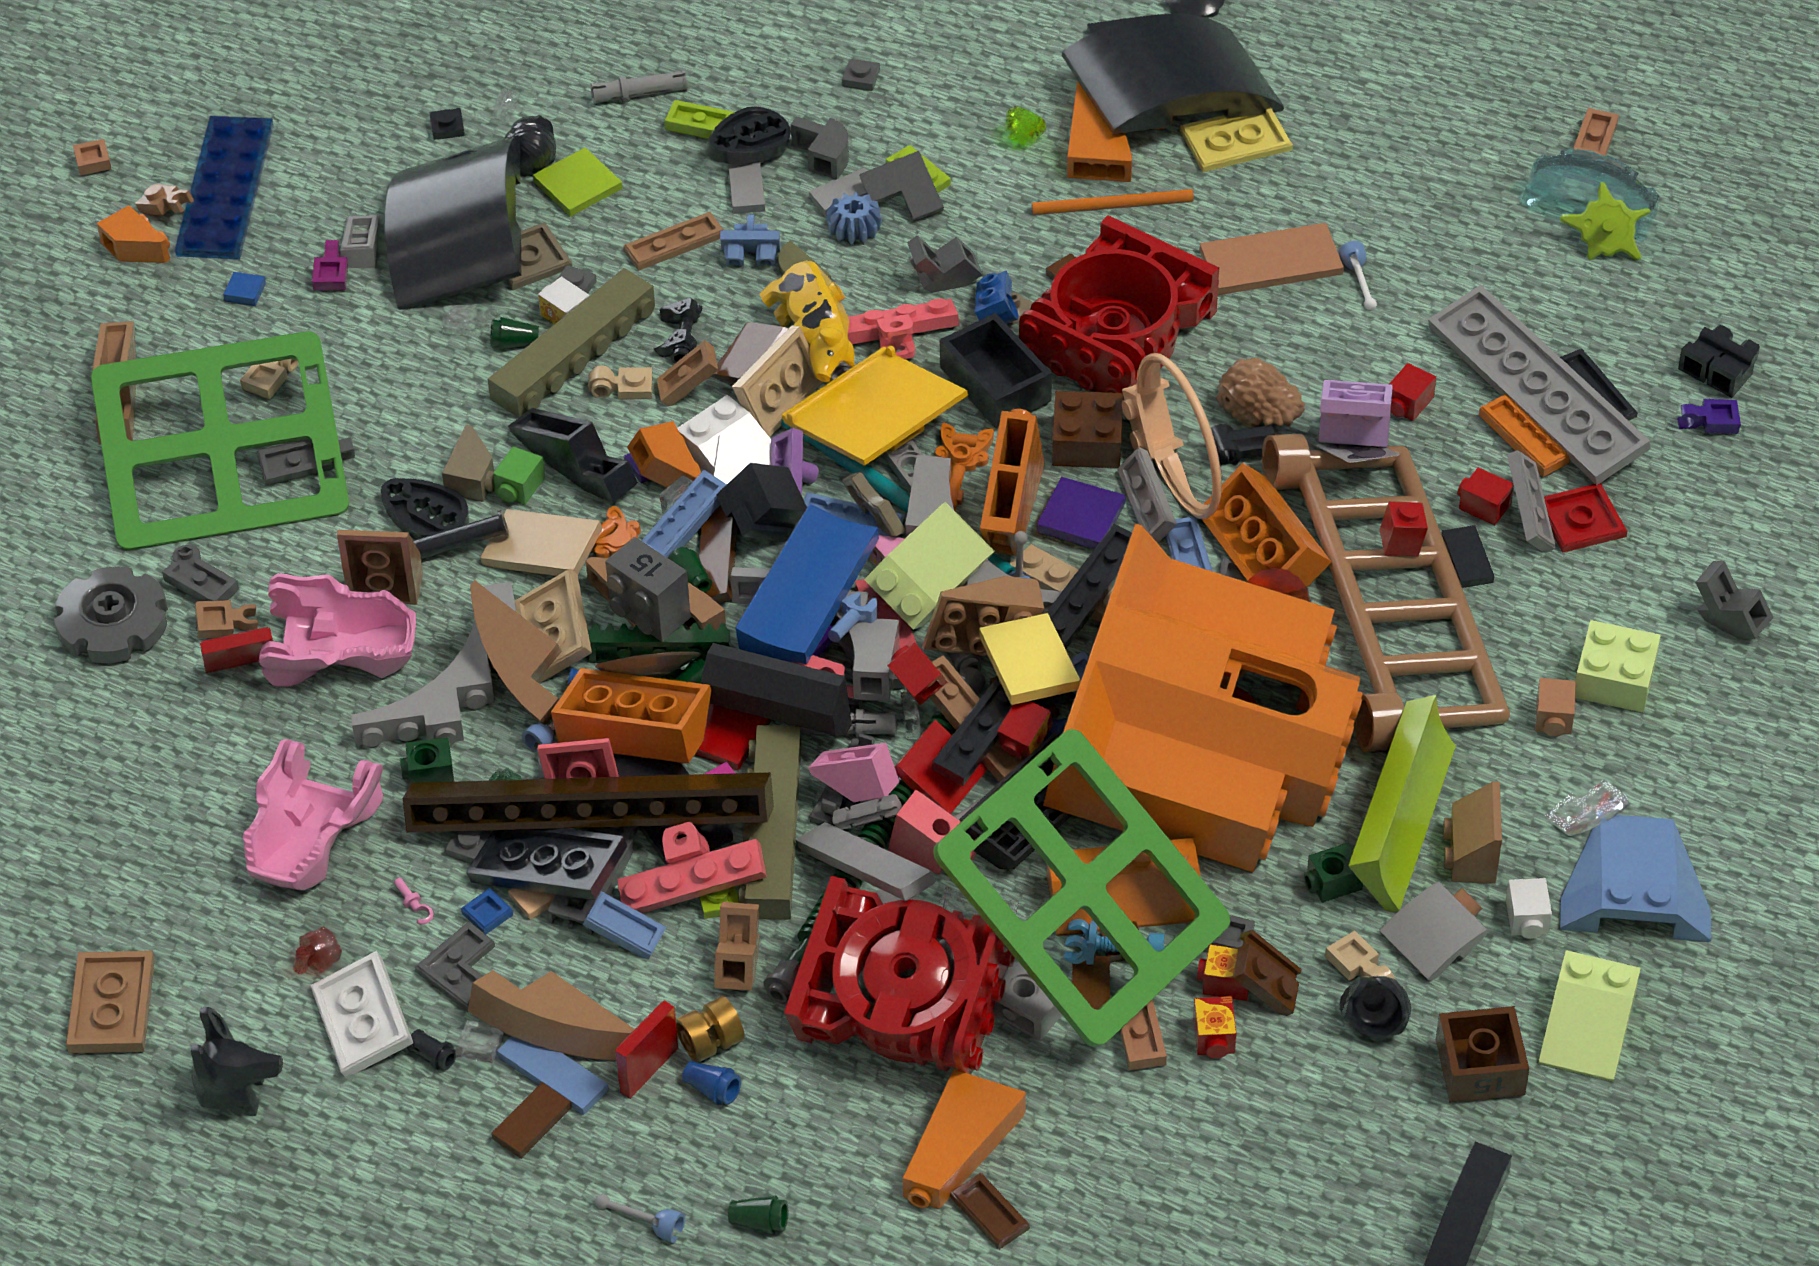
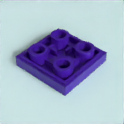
[1037,476,1126,549]

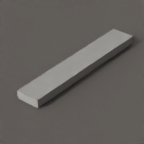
[796,822,936,901]

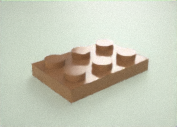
[66,951,155,1053]

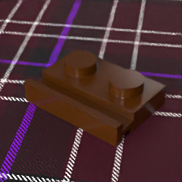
[1233,929,1302,1016]

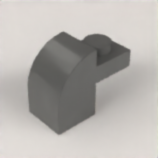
[790,116,849,179]
[907,235,983,293]
[1695,561,1773,639]

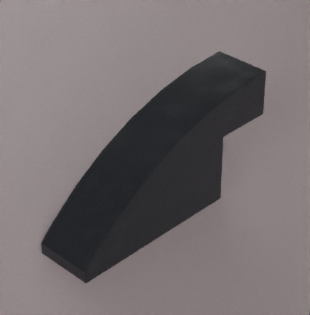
[508,408,638,502]
[1424,1141,1512,1266]

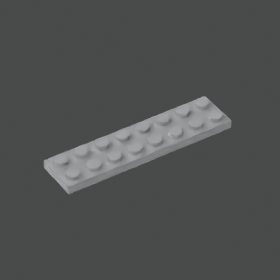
[1428,285,1651,485]

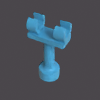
[1064,919,1165,965]

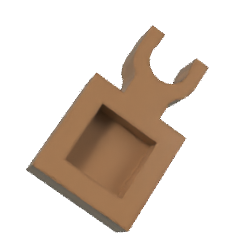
[135,184,194,215]
[195,600,258,638]

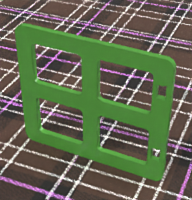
[91,331,349,550]
[933,729,1230,1047]

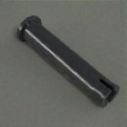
[413,510,509,560]

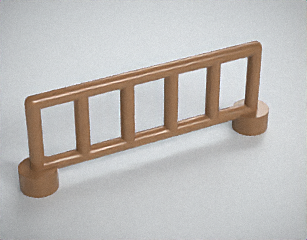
[1262,434,1510,752]

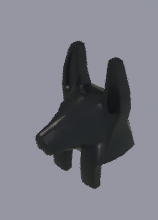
[191,1007,283,1116]

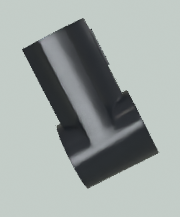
[1211,424,1275,466]

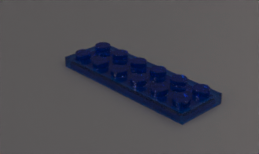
[175,116,274,259]

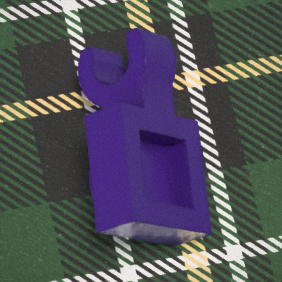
[1677,399,1741,434]

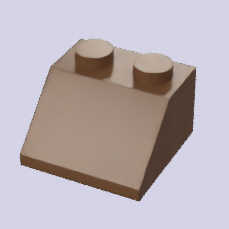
[1443,782,1502,883]

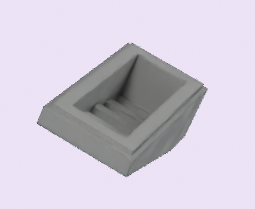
[340,215,380,268]

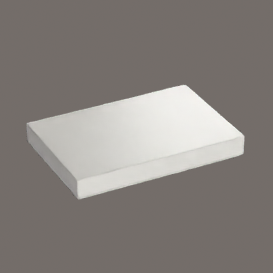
[310,951,413,1076]

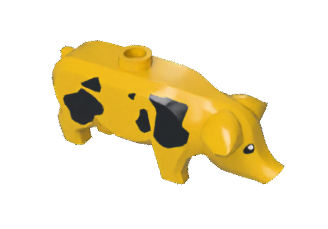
[759,261,855,382]

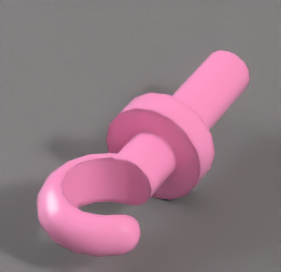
[394,877,434,924]

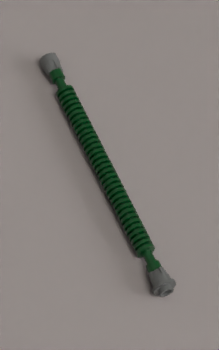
[763,667,986,1003]

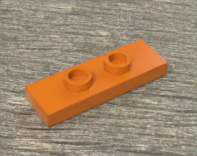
[1479,394,1570,477]

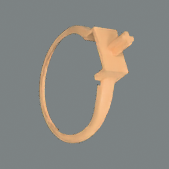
[1122,353,1222,519]

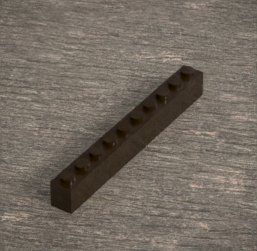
[402,772,774,833]

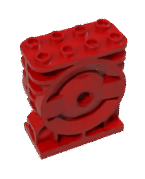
[1019,215,1219,401]
[784,876,1015,1074]

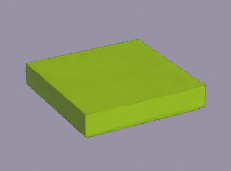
[533,147,623,217]

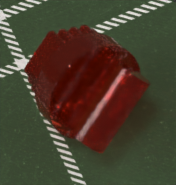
[293,926,342,974]

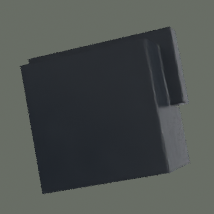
[716,462,807,542]

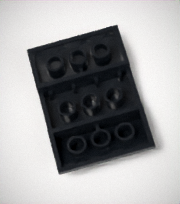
[1061,14,1284,134]
[385,135,522,310]

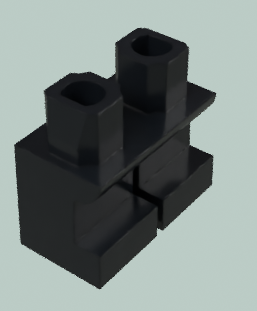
[1678,324,1760,398]

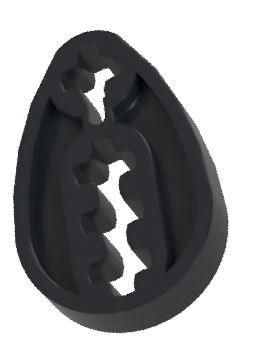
[706,107,791,164]
[380,478,469,540]

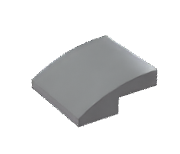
[1379,881,1489,981]

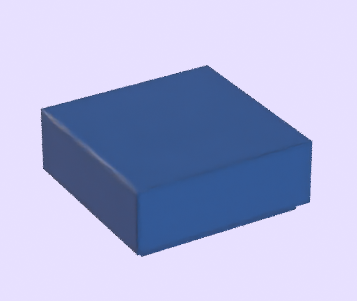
[223,272,266,306]
[461,888,514,934]

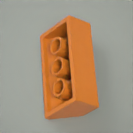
[1202,463,1332,594]
[551,668,711,764]
[1046,838,1200,936]

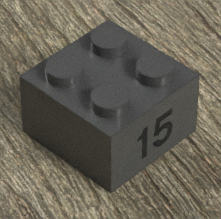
[605,537,691,642]

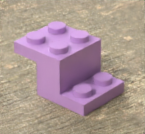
[1319,380,1392,447]

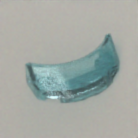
[1520,149,1660,242]

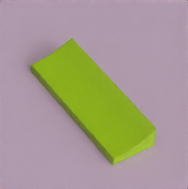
[1348,695,1456,912]

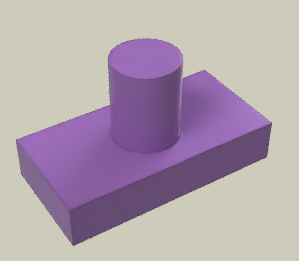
[771,428,819,495]

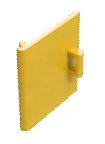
[781,345,968,466]

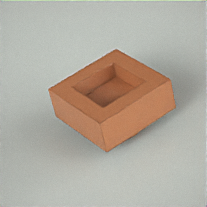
[73,139,111,176]

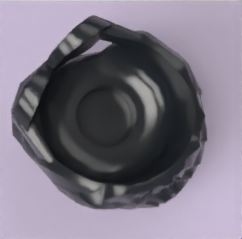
[504,114,556,176]
[1339,976,1411,1041]

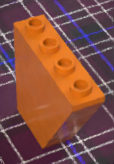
[980,409,1045,556]

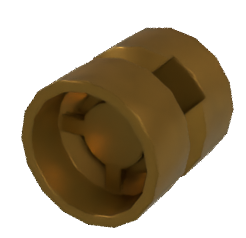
[676,996,745,1063]

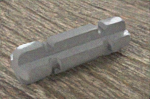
[832,794,902,830]

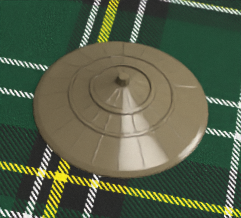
[595,652,701,678]

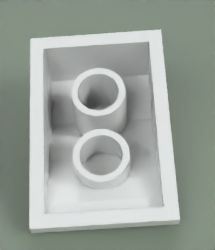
[677,395,771,476]

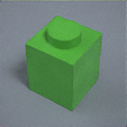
[493,446,545,505]

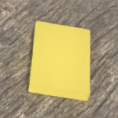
[1180,108,1293,172]
[979,613,1081,705]

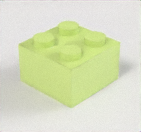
[1575,620,1661,713]

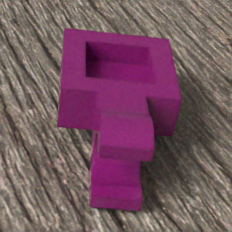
[312,240,348,291]

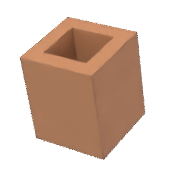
[1535,678,1576,736]

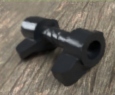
[654,297,703,364]

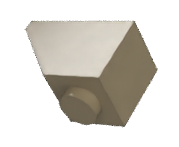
[442,425,495,502]

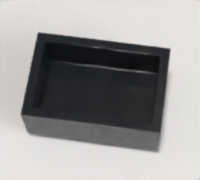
[939,313,1052,428]

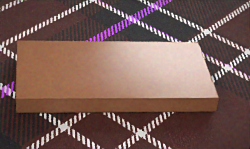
[1200,223,1344,295]

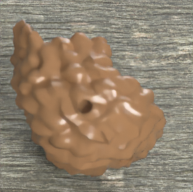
[1216,358,1305,428]

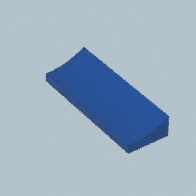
[735,504,879,664]

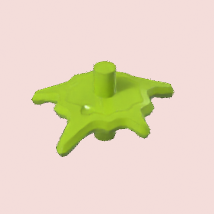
[1560,182,1651,260]

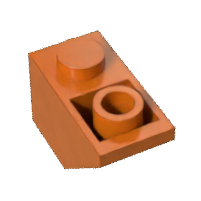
[97,205,170,263]
[627,421,701,495]

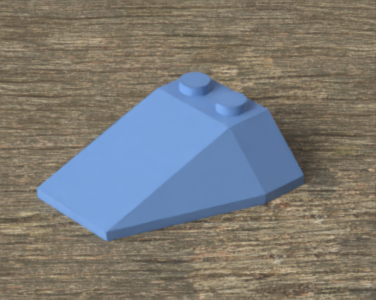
[1560,813,1711,942]

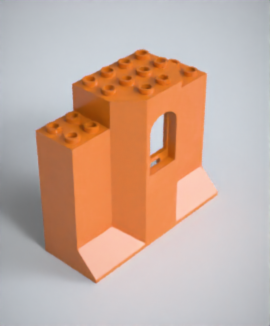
[1043,524,1363,872]

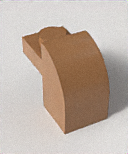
[714,902,760,991]

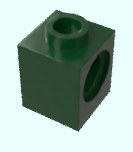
[400,737,454,784]
[1304,842,1363,903]

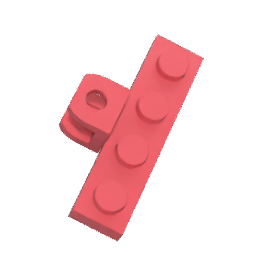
[848,298,959,359]
[617,822,767,913]

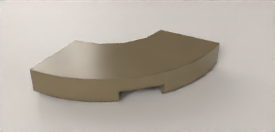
[843,472,905,536]

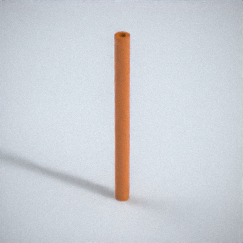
[1032,189,1194,215]

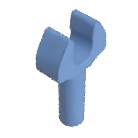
[828,592,877,642]

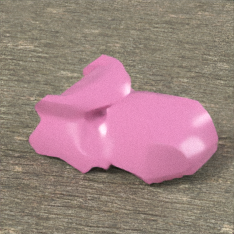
[259,573,416,687]
[243,739,383,890]

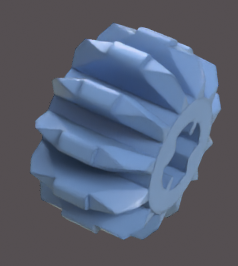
[826,191,882,246]

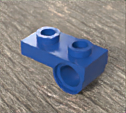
[975,271,1019,324]

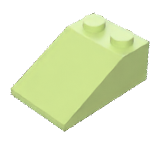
[864,502,995,630]
[1538,950,1641,1082]

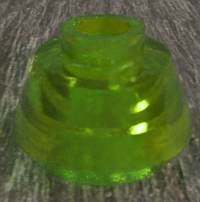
[1005,106,1047,146]

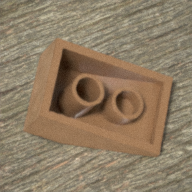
[337,530,423,605]

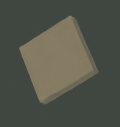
[507,222,572,290]

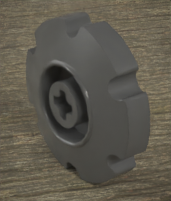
[54,567,168,663]

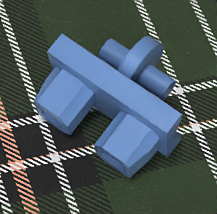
[720,214,781,265]

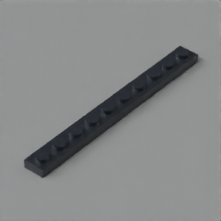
[932,524,1132,786]

